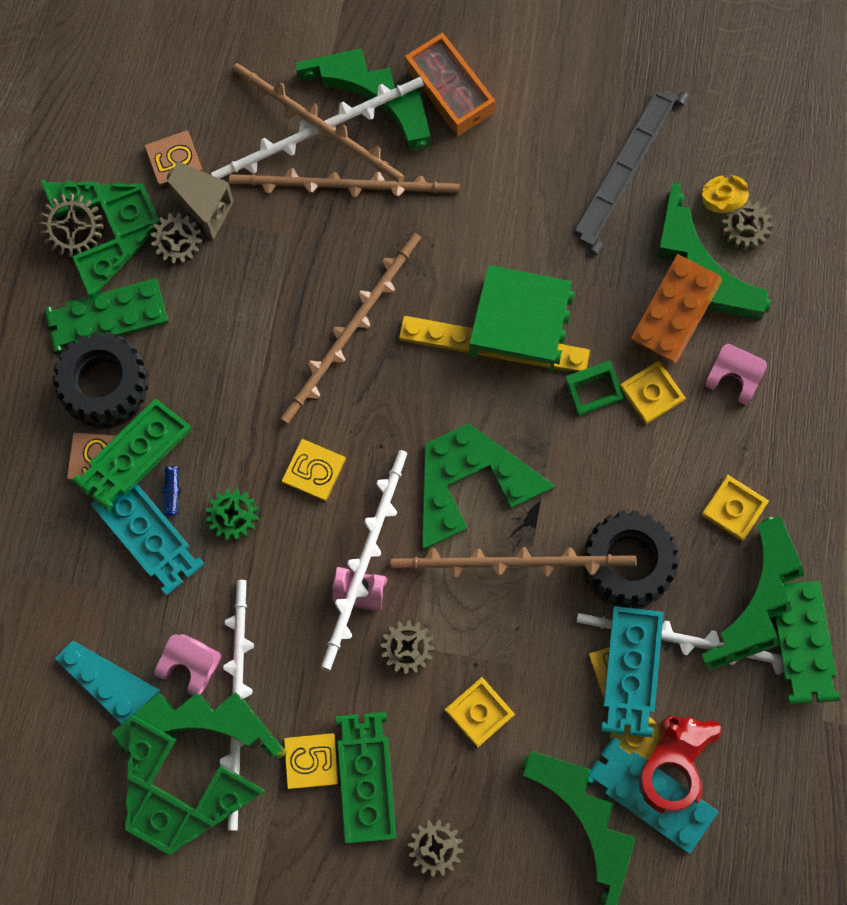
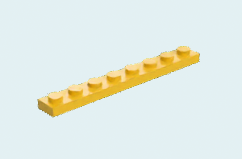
[399,316,590,373]

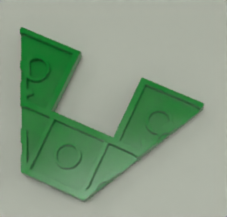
[41,180,161,299]
[423,423,555,550]
[125,715,265,855]

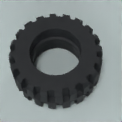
[53,332,149,428]
[582,510,679,608]

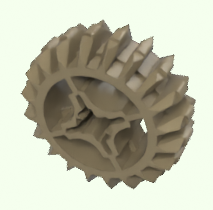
[39,193,103,257]

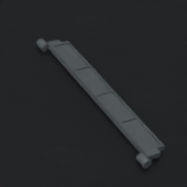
[575,90,689,255]

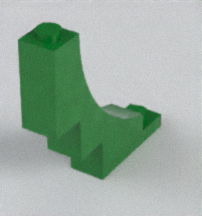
[295,48,431,151]
[657,183,771,320]
[702,516,804,671]
[112,692,287,759]
[521,751,636,905]

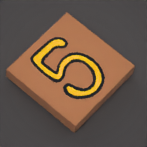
[145,130,203,188]
[67,433,116,481]

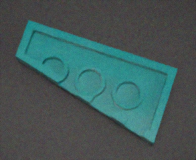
[55,641,161,724]

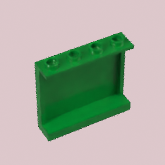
[468,265,575,373]

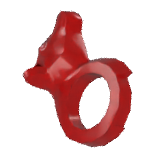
[639,715,722,814]

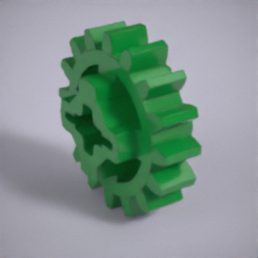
[206,488,259,542]

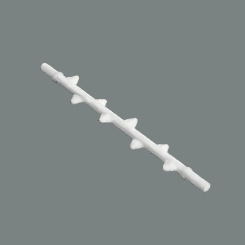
[211,77,424,179]
[321,450,407,671]
[220,580,254,831]
[576,613,783,675]

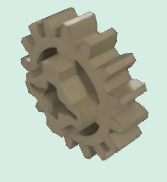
[721,199,773,251]
[150,213,202,264]
[381,620,435,675]
[408,820,464,877]

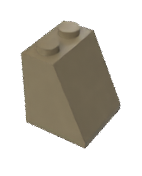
[167,161,234,240]

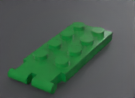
[44,278,169,354]
[72,399,192,511]
[774,581,840,705]
[336,712,397,844]

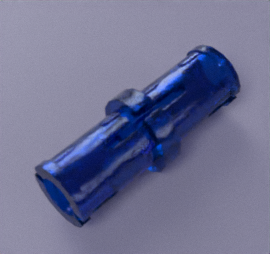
[162,466,182,516]

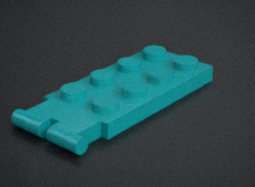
[91,484,205,596]
[601,606,664,738]
[588,737,719,854]

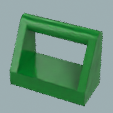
[564,360,623,416]

